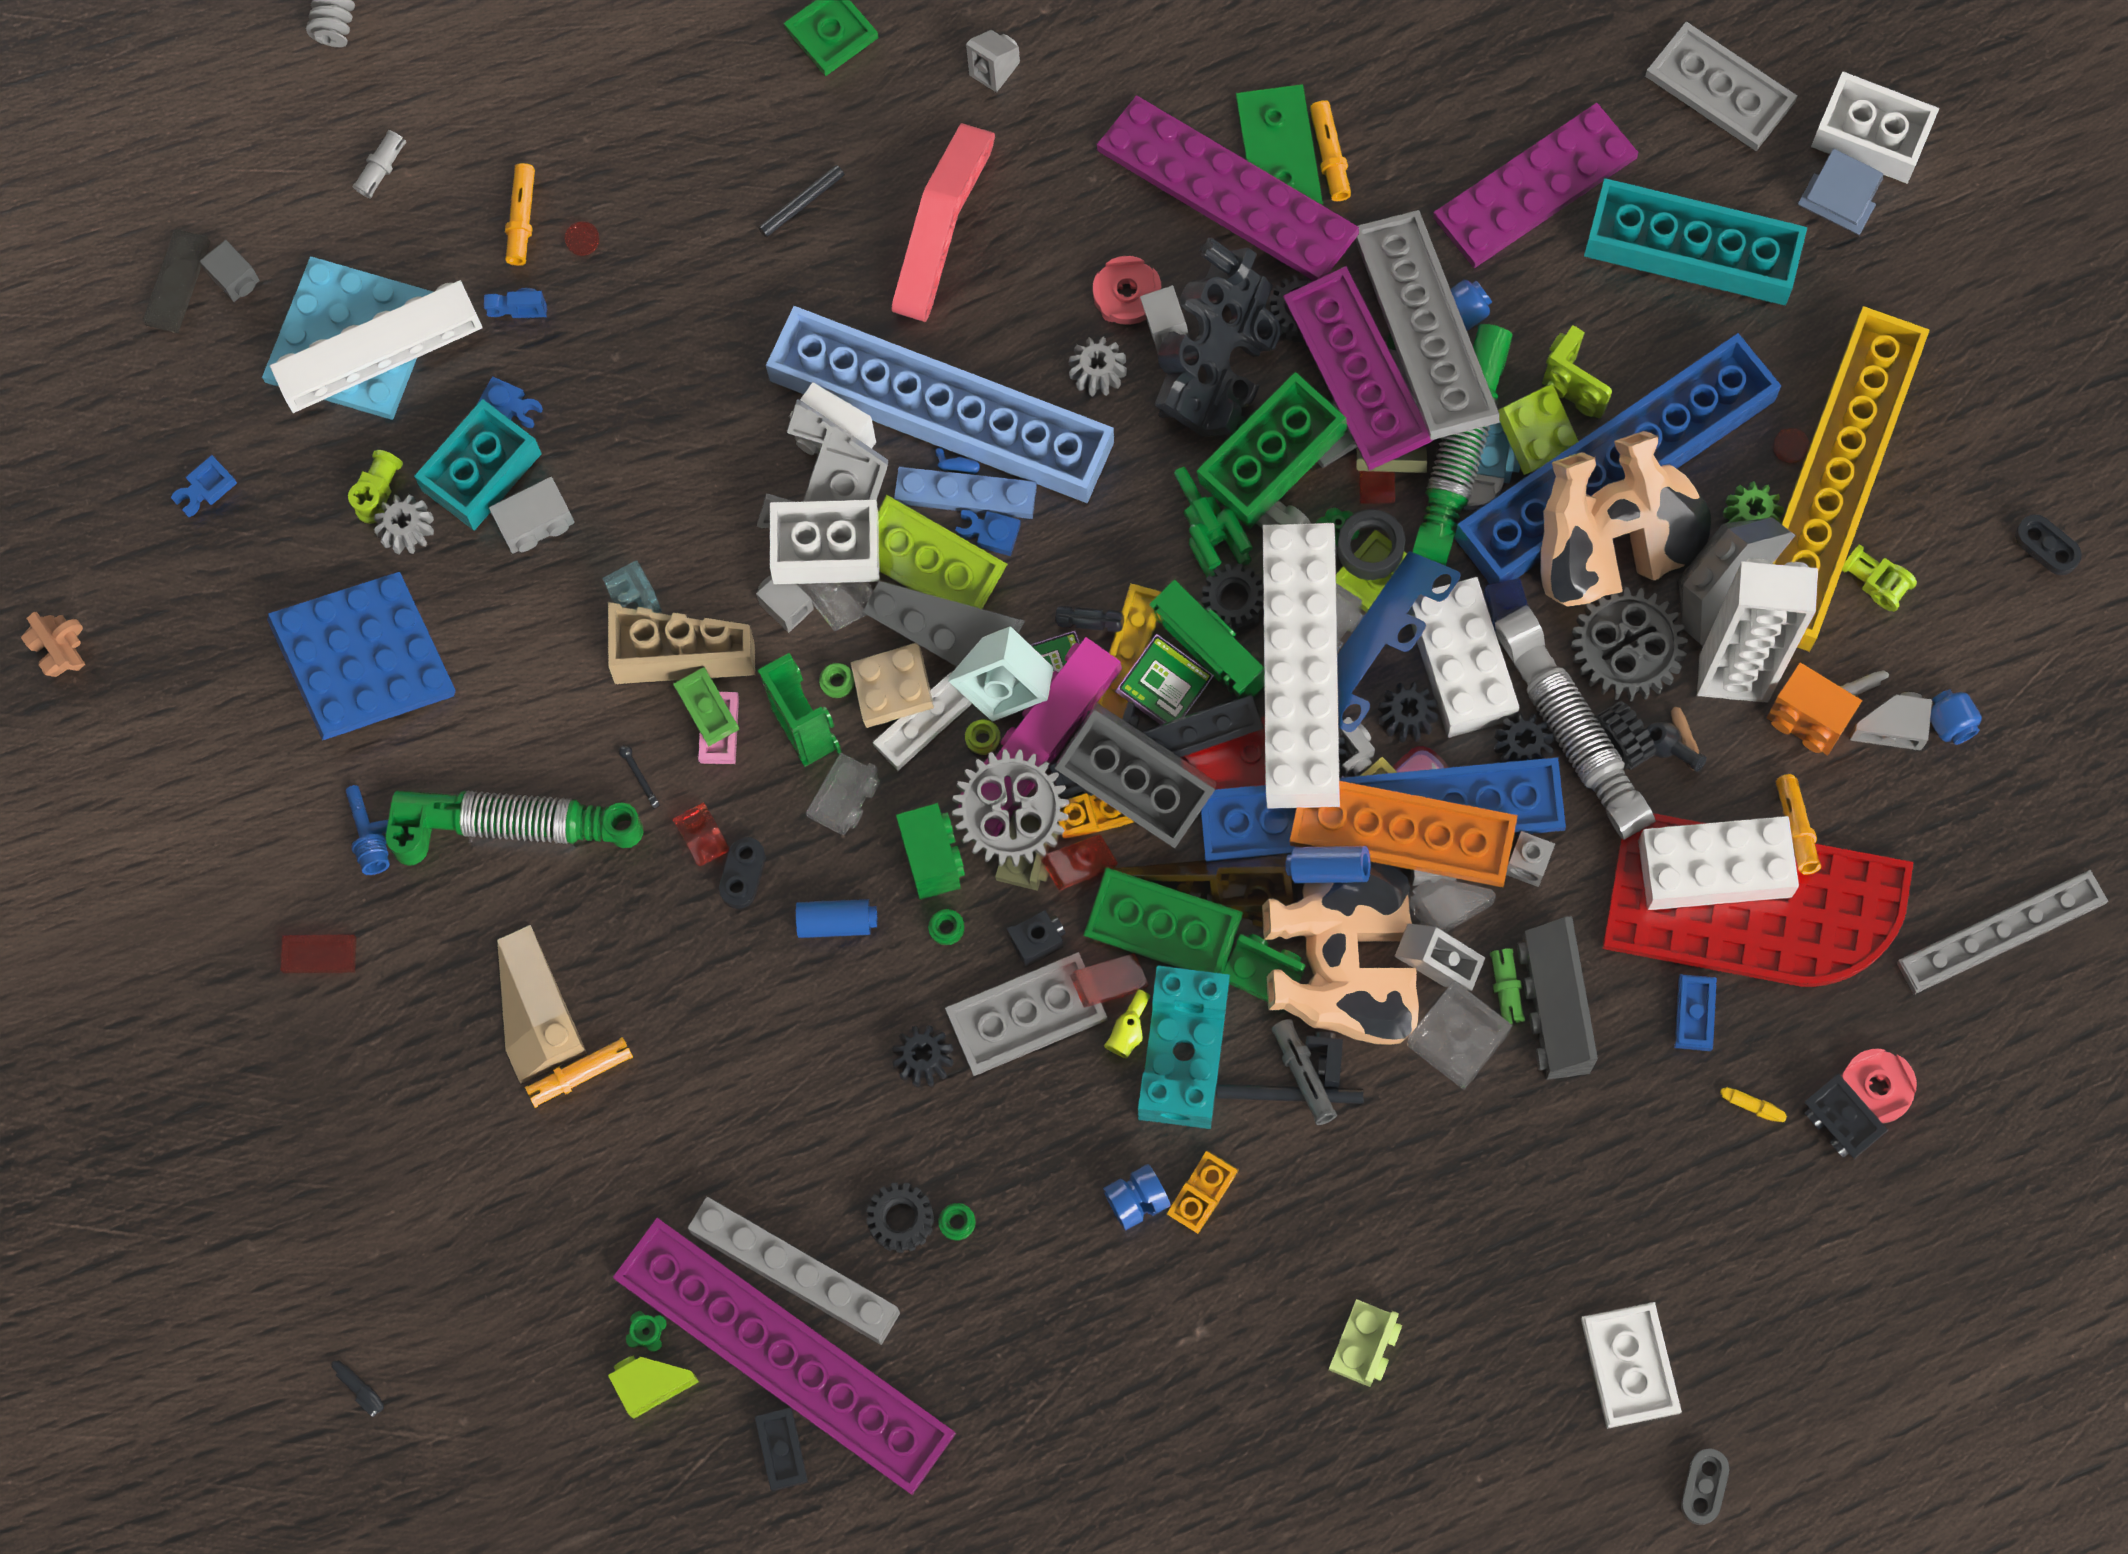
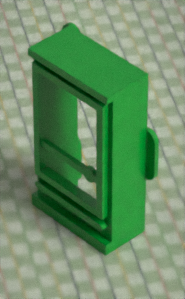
[1149,579,1265,698]
[758,653,841,767]

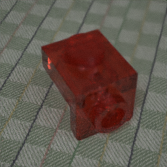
[673,802,729,866]

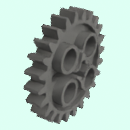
[1570,587,1688,701]

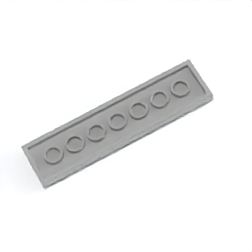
[1355,210,1499,440]

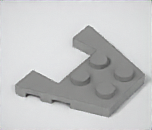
[757,400,888,528]

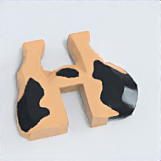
[1541,431,1711,606]
[1262,862,1419,1045]

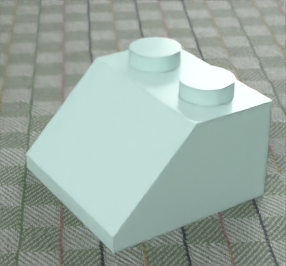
[948,626,1054,722]

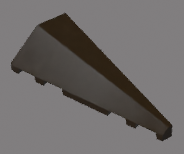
[1113,853,1298,927]

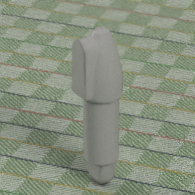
[1840,670,1889,696]

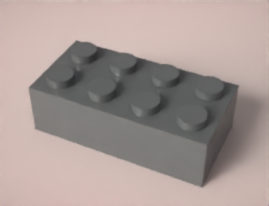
[1055,703,1216,848]

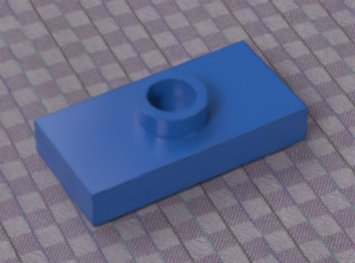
[1675,974,1717,1051]

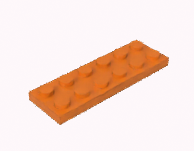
[1290,781,1518,887]

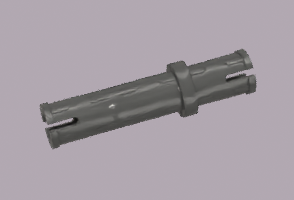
[1271,1019,1337,1125]

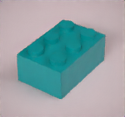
[414,399,542,531]

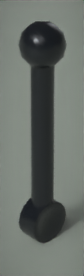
[619,745,660,809]

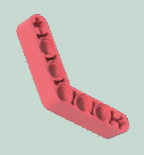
[892,123,995,322]

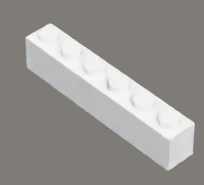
[270,280,482,413]

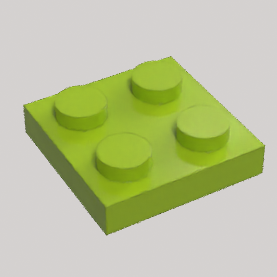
[1498,383,1579,475]

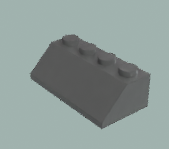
[1517,916,1598,1080]

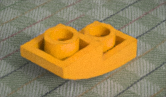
[1058,793,1134,838]
[1167,1151,1239,1234]

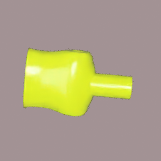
[1104,989,1151,1058]

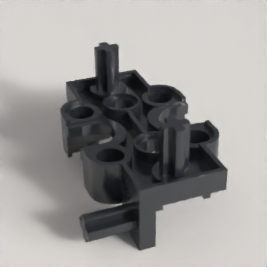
[1155,238,1281,437]

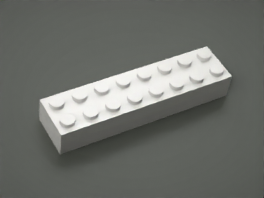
[1263,523,1340,808]
[1697,558,1818,703]

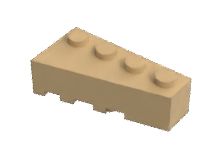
[608,602,755,684]

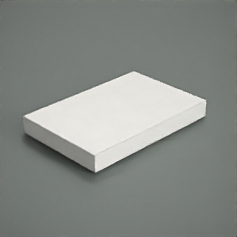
[1581,1302,1682,1429]

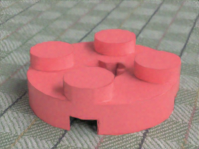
[1093,256,1161,325]
[1841,1049,1917,1123]

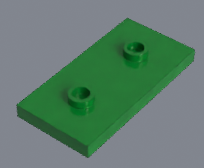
[1236,84,1323,205]
[1083,867,1243,974]

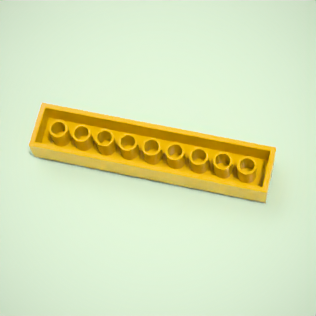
[1773,306,1930,652]

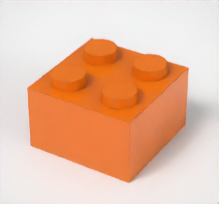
[1767,663,1862,756]

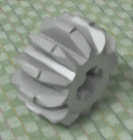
[1069,336,1127,396]
[374,494,434,555]

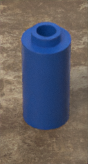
[1286,846,1371,883]
[796,899,877,938]

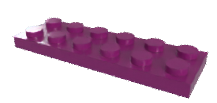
[1433,103,1639,268]
[1283,266,1433,471]

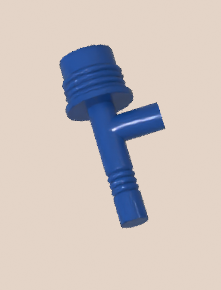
[345,785,390,875]

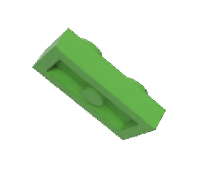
[673,667,740,747]

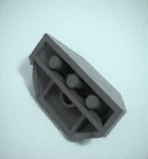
[1678,517,1796,646]

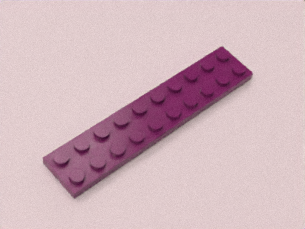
[613,1218,956,1495]

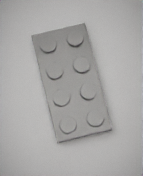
[1645,22,1797,151]
[945,952,1107,1076]

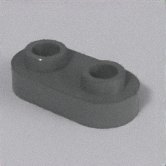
[1681,1449,1729,1525]

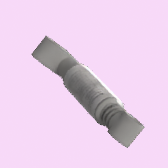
[1495,605,1655,840]

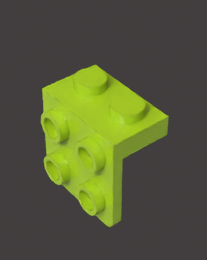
[1542,325,1612,418]

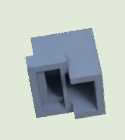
[1798,148,1883,236]

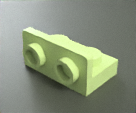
[1329,1299,1402,1387]

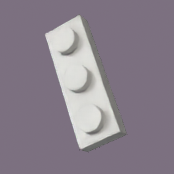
[873,672,972,771]

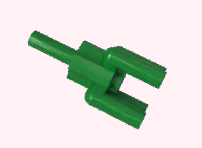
[1174,467,1253,578]

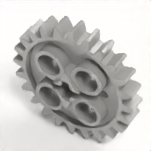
[952,749,1069,867]

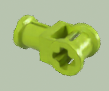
[348,450,403,524]
[1842,544,1917,612]

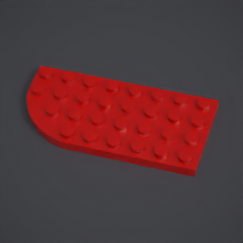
[1602,813,1913,987]

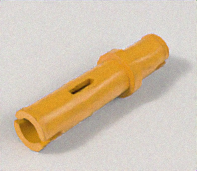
[1310,101,1351,201]
[505,163,535,266]
[1775,774,1821,875]
[525,1037,633,1108]

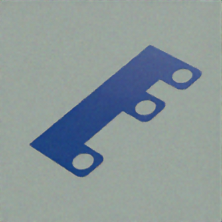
[1337,551,1461,732]

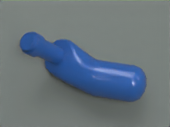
[935,448,980,474]

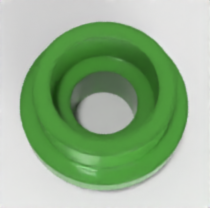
[819,663,855,698]

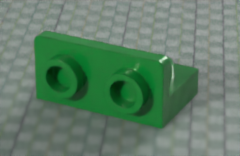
[1223,934,1306,1011]

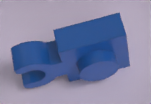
[484,288,547,318]
[476,376,543,428]
[171,455,237,517]
[955,510,1021,556]

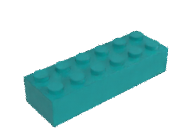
[1584,178,1807,306]

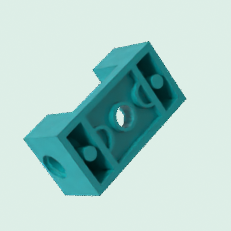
[1138,966,1230,1129]

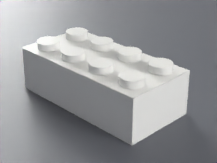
[1408,577,1519,738]
[1638,816,1799,910]

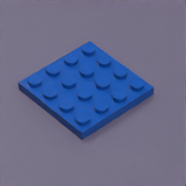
[267,572,456,741]

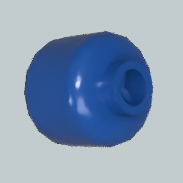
[1450,280,1492,331]
[1930,689,1982,745]

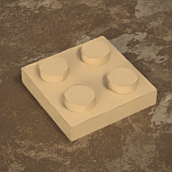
[851,643,934,728]

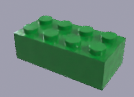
[1197,372,1348,529]

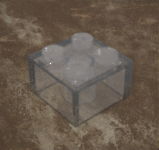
[1407,980,1513,1090]

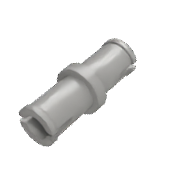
[352,130,407,199]

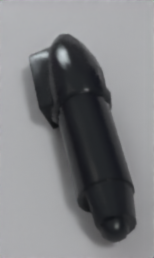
[331,1360,384,1417]

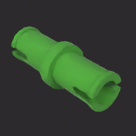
[1490,949,1525,1025]

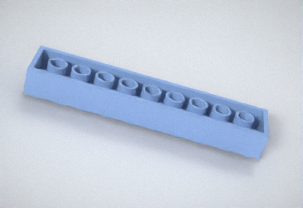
[766,306,1114,503]

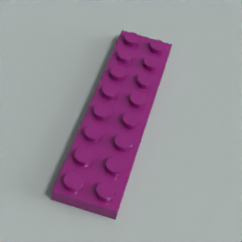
[1097,95,1359,281]

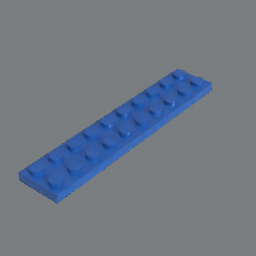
[1201,758,1566,862]

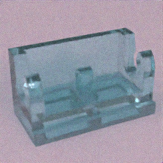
[602,560,662,613]

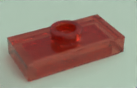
[1041,834,1118,890]

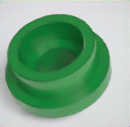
[928,909,965,945]
[939,1203,976,1241]

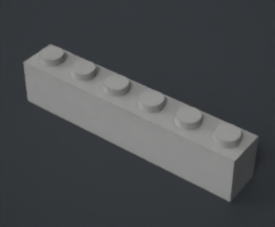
[688,1197,900,1345]

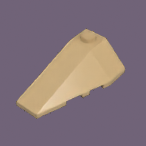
[497,925,587,1084]

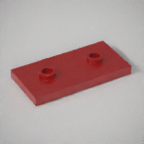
[1180,717,1266,790]

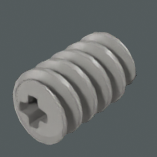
[306,0,355,47]

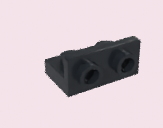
[1805,1073,1888,1159]

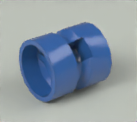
[1103,1164,1171,1231]

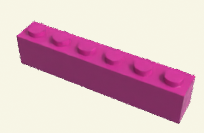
[958,637,1122,837]

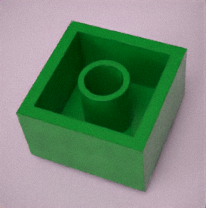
[896,803,965,900]

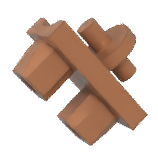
[21,612,85,677]

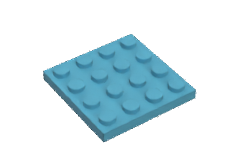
[262,256,433,420]

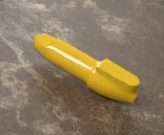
[1720,1087,1787,1122]

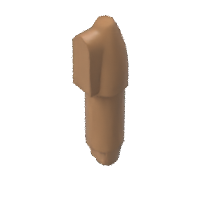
[1671,707,1699,770]

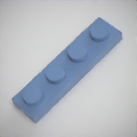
[894,467,1037,519]

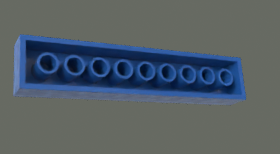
[1454,333,1781,592]

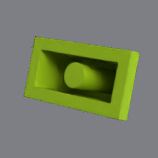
[608,1356,699,1419]

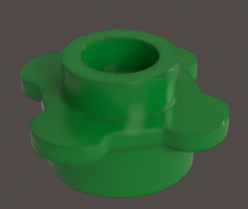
[626,1311,667,1352]

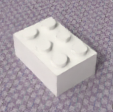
[1811,71,1939,184]
[770,500,879,584]

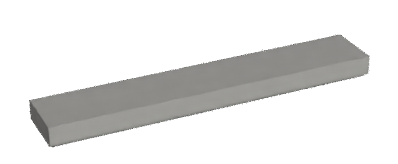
[1897,870,2108,994]

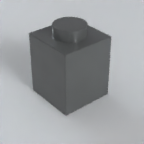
[200,240,260,302]

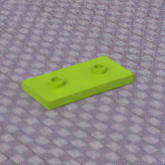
[878,495,1008,609]

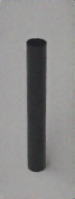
[758,165,845,238]

